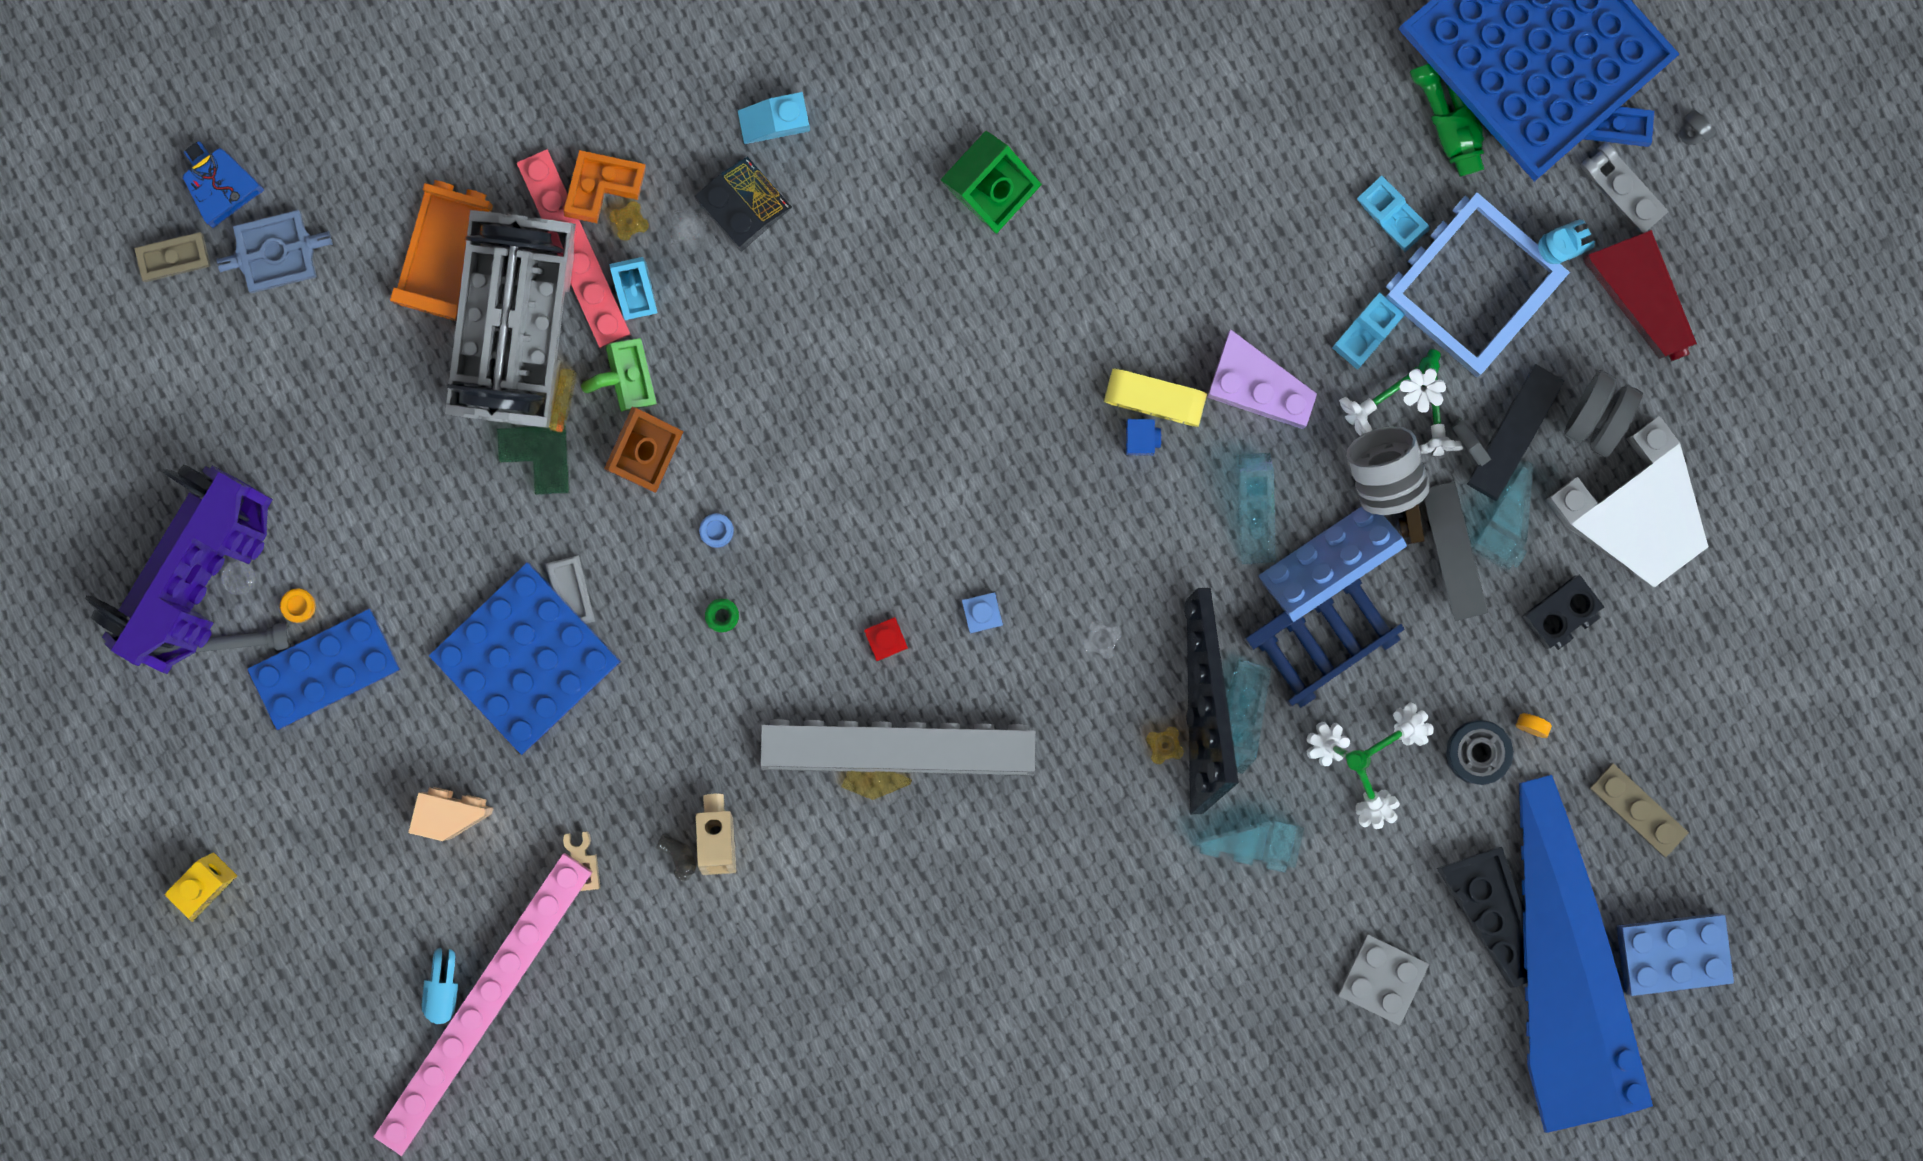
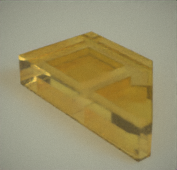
[549,369,577,433]
[841,771,912,800]

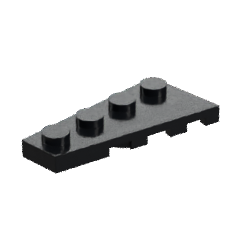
[1437,847,1528,988]

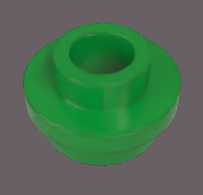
[705,599,739,633]

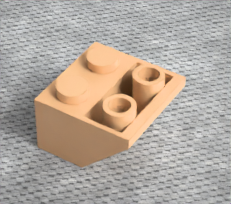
[409,787,493,841]

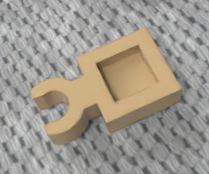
[563,831,600,891]

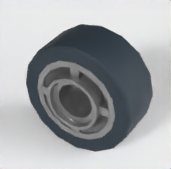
[1446,720,1514,785]

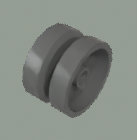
[1564,370,1643,458]

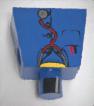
[183,141,264,228]

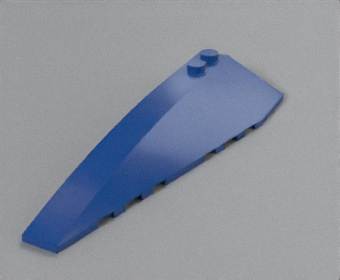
[1519,775,1653,1133]

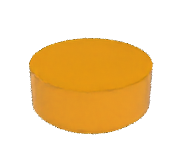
[280,589,316,623]
[1515,713,1552,738]

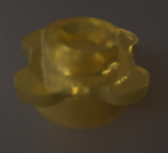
[609,201,649,241]
[1146,727,1184,764]

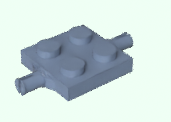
[216,210,333,293]

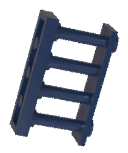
[1244,578,1405,708]

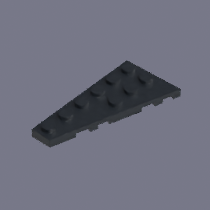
[1184,588,1239,815]

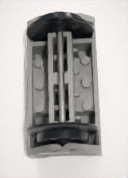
[445,210,576,428]

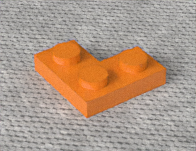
[563,150,646,223]

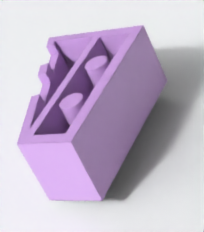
[1207,329,1317,429]

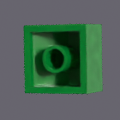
[940,130,1042,234]

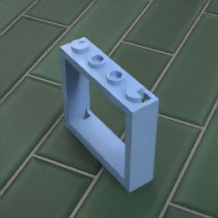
[1386,193,1570,378]

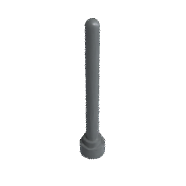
[152,622,291,655]

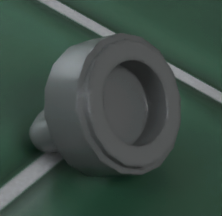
[1680,110,1716,145]

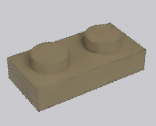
[134,232,211,282]

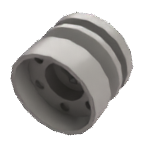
[1346,426,1430,515]

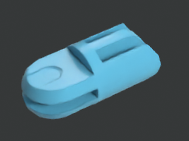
[1538,219,1595,264]
[421,948,458,1024]

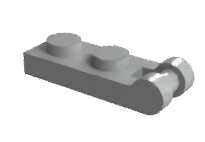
[1580,142,1669,234]

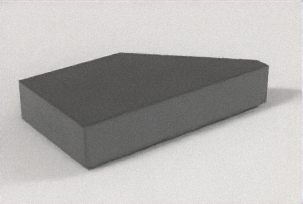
[1450,417,1491,466]

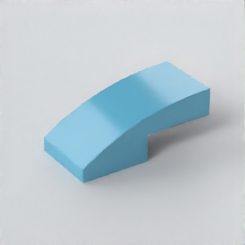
[1357,176,1430,252]
[1332,292,1405,370]

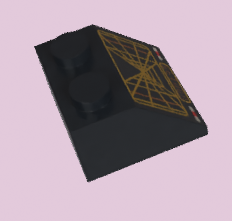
[695,156,792,252]

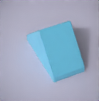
[609,257,657,320]

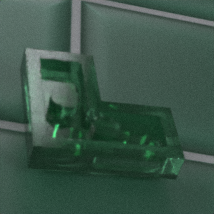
[497,425,570,495]

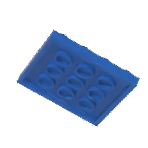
[429,562,622,755]

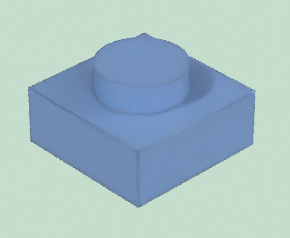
[962,592,1003,634]

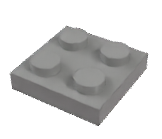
[1338,934,1429,1026]

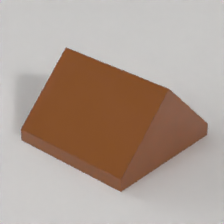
[604,406,684,493]

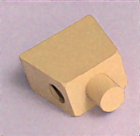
[696,794,736,875]

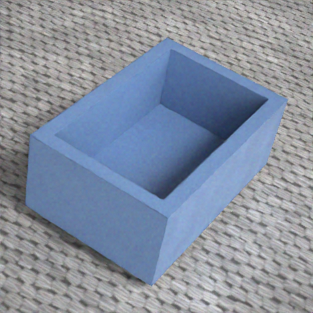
[1617,913,1734,996]

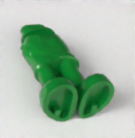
[1410,64,1485,177]

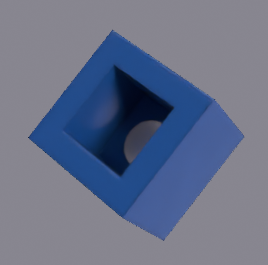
[1126,419,1161,456]

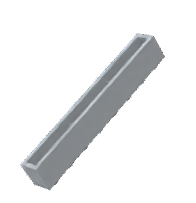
[761,719,1036,775]

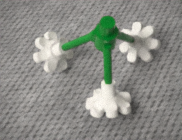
[1339,349,1463,456]
[1307,702,1433,829]

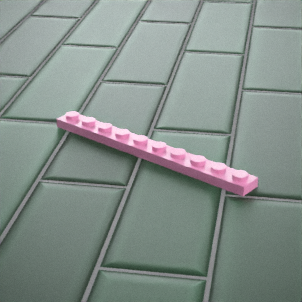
[374,853,593,1156]

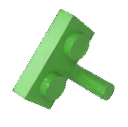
[581,338,657,412]

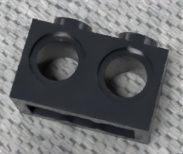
[1521,574,1604,650]

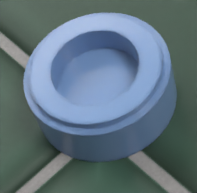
[699,513,734,548]

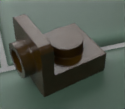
[1398,504,1425,545]

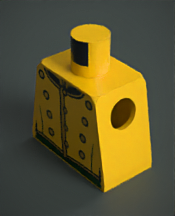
[164,852,238,922]

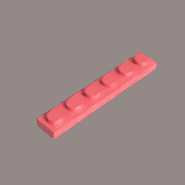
[517,149,631,349]

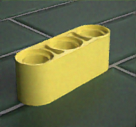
[1104,369,1207,427]

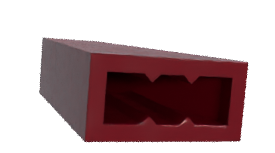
[1583,230,1697,362]

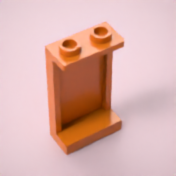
[390,180,493,321]

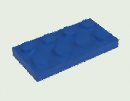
[247,609,401,730]

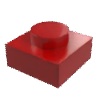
[864,617,908,661]

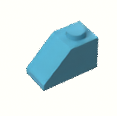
[738,92,810,144]

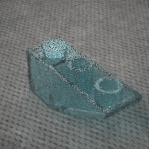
[1193,820,1304,873]

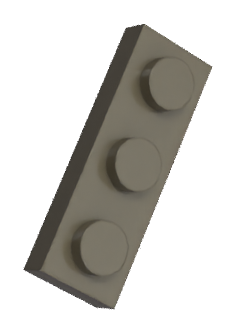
[1589,763,1689,858]

